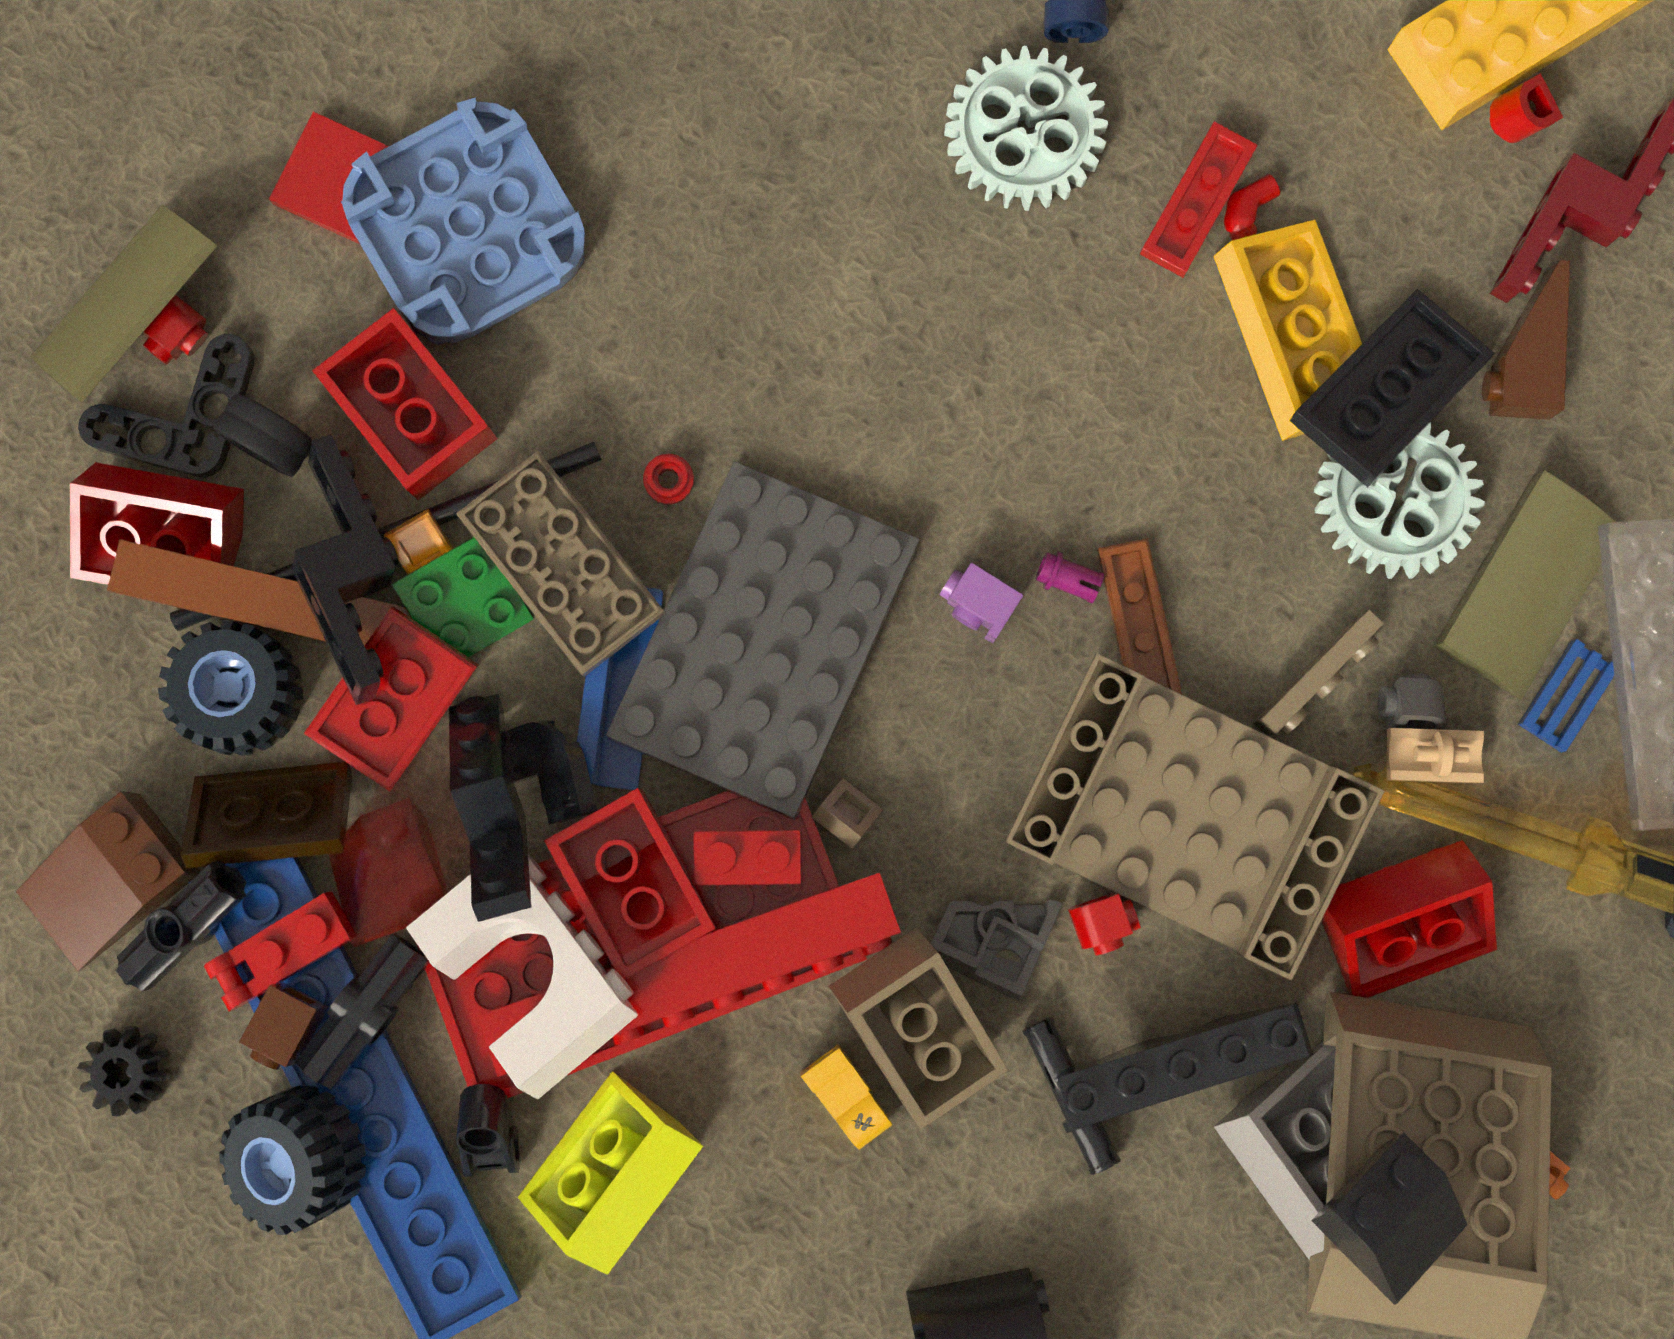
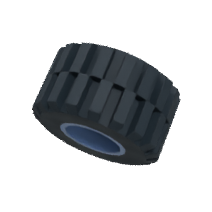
[158,620,303,756]
[219,1085,366,1235]

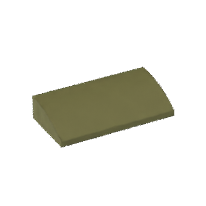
[30,205,217,403]
[1433,470,1622,699]

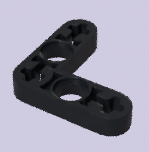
[78,334,255,478]

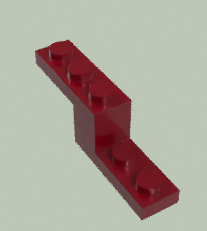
[1489,98,1674,303]

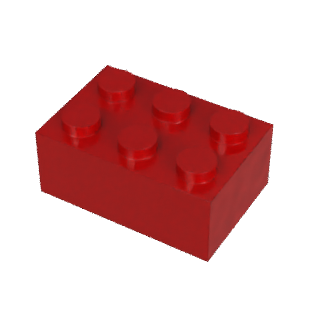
[312,308,498,501]

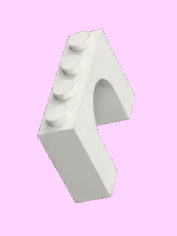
[406,854,638,1099]

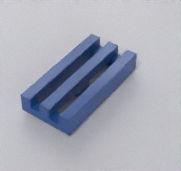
[1518,639,1620,753]

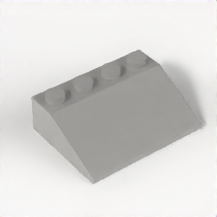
[1214,1041,1336,1261]

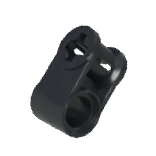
[456,1084,520,1177]

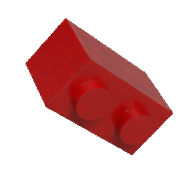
[694,830,802,885]

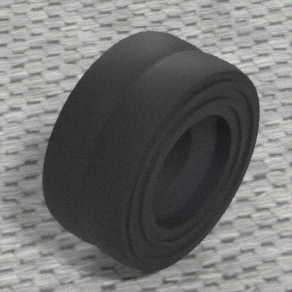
[213,394,312,477]

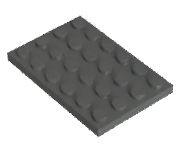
[606,461,919,820]

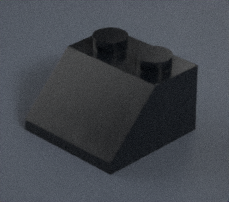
[1311,1133,1468,1305]

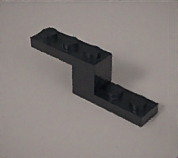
[292,434,398,705]
[449,694,532,922]

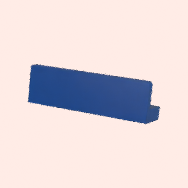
[577,587,663,790]

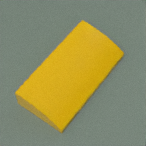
[1214,220,1362,441]

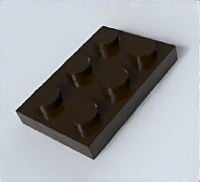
[180,762,352,868]

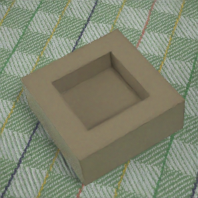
[812,778,883,849]

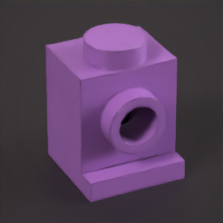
[939,563,1023,644]

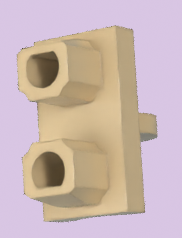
[1387,728,1484,783]

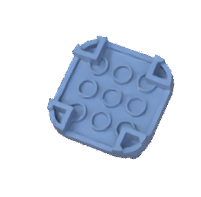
[341,97,585,344]

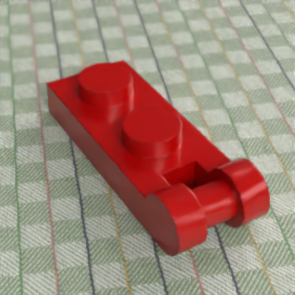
[203,891,357,1012]

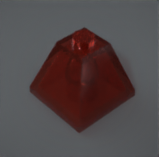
[329,798,448,947]

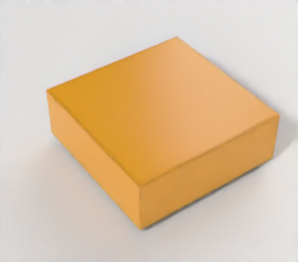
[384,509,453,575]

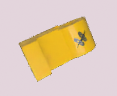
[801,1044,893,1150]

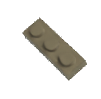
[1254,609,1384,736]

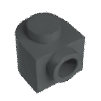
[1378,673,1447,730]

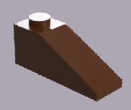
[1482,260,1570,420]

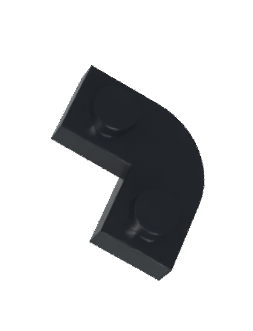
[505,720,597,825]

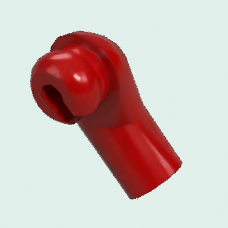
[1223,174,1280,240]

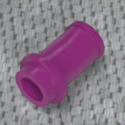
[1035,551,1104,604]

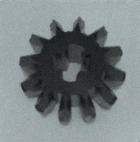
[77,1026,172,1117]

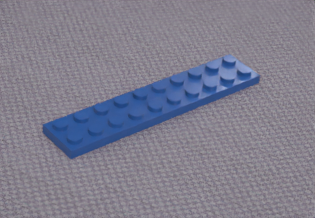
[189,857,522,1339]

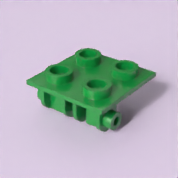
[392,537,534,657]

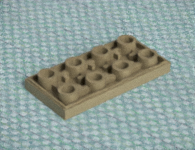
[456,451,666,677]

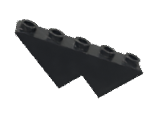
[1053,1003,1313,1131]

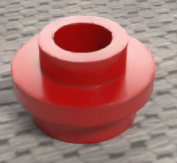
[643,454,694,505]

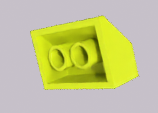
[517,1071,703,1275]

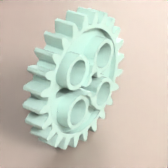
[944,46,1108,211]
[1314,422,1485,579]

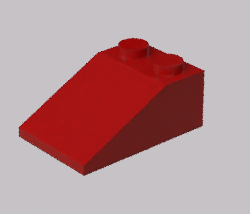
[544,788,716,980]

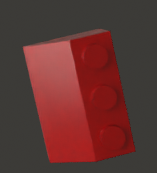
[70,462,244,584]
[1322,840,1497,998]

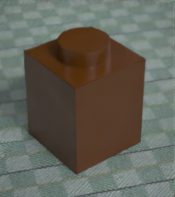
[239,982,329,1070]

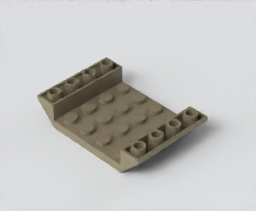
[1005,653,1384,981]
[1307,991,1552,1339]

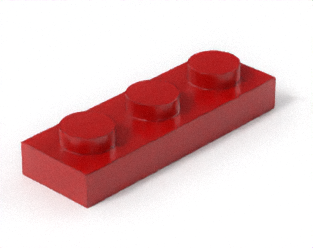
[1140,121,1258,278]

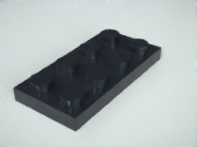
[1289,289,1495,488]

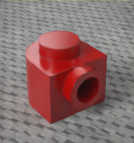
[1489,73,1564,143]
[143,294,208,365]
[1068,892,1141,956]

